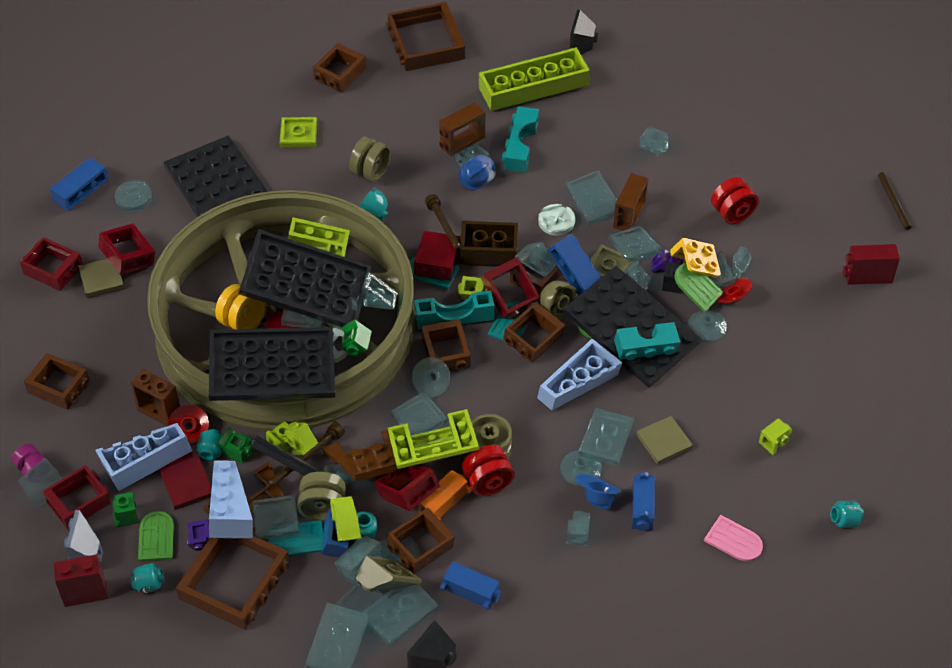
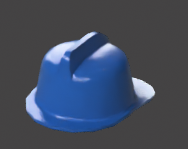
[458,155,496,190]
[575,474,621,510]

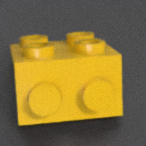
[670,238,721,277]

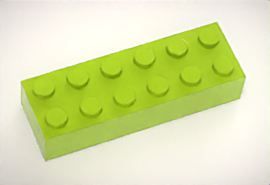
[479,47,590,111]

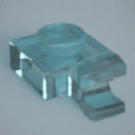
[725,246,752,279]

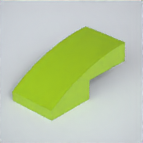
[330,497,361,541]

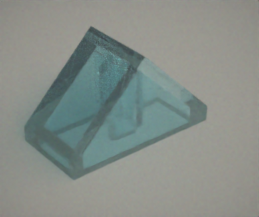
[515,242,557,277]
[362,272,398,310]

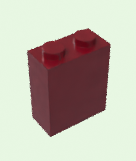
[414,231,461,281]
[842,244,900,285]
[53,554,108,607]

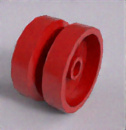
[711,177,759,225]
[462,445,515,496]

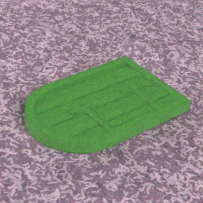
[675,263,723,312]
[138,511,175,561]

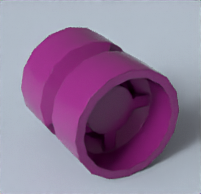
[11,444,51,482]

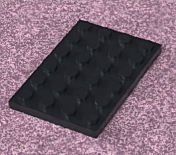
[163,135,268,217]
[238,229,372,327]
[563,266,701,388]
[209,327,335,401]

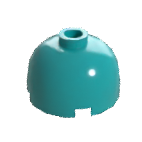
[359,187,388,221]

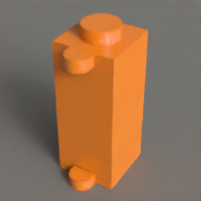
[418,470,472,521]

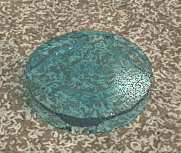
[115,180,152,212]

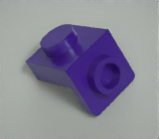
[651,249,683,273]
[187,519,210,551]

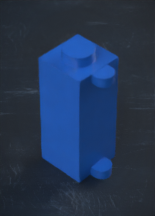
[632,472,655,531]
[440,561,501,610]

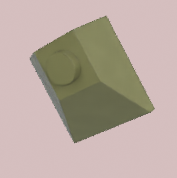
[356,556,422,592]

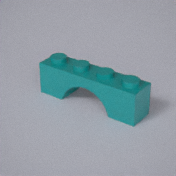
[502,106,539,173]
[414,291,494,330]

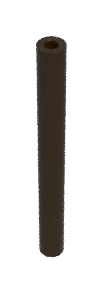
[878,172,912,230]

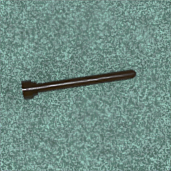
[425,194,461,249]
[268,422,345,487]

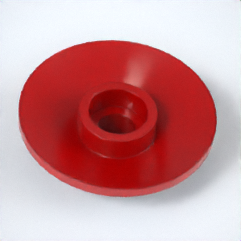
[717,278,752,303]
[168,405,209,444]

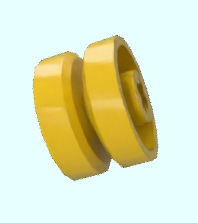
[215,284,266,329]

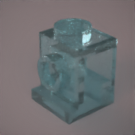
[639,126,669,155]
[624,260,651,290]
[566,511,590,546]

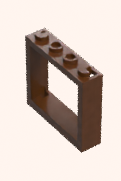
[385,2,465,71]
[176,536,290,630]

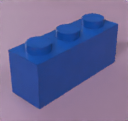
[50,157,108,211]
[547,233,601,296]

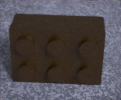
[460,221,519,266]

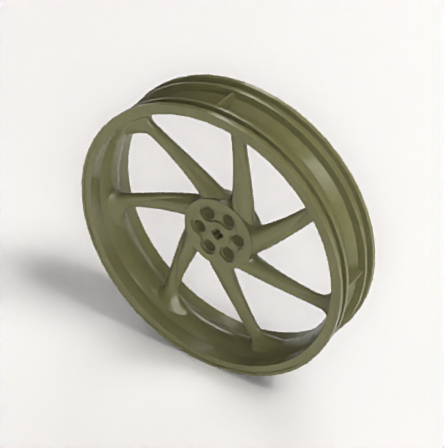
[147,190,415,431]

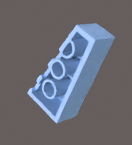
[537,339,622,410]
[96,423,192,491]
[209,460,253,538]

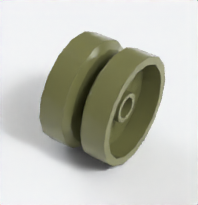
[349,136,391,182]
[468,414,512,458]
[297,472,346,521]

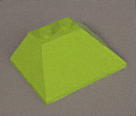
[288,217,350,257]
[388,409,479,469]

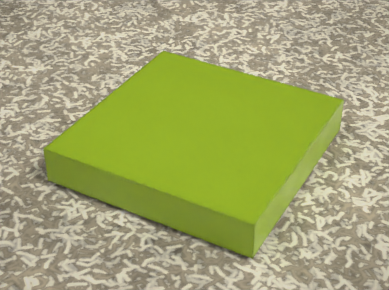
[280,117,317,148]

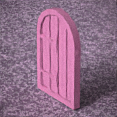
[704,515,763,561]

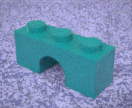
[614,322,680,360]

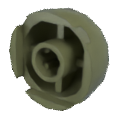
[540,280,578,320]

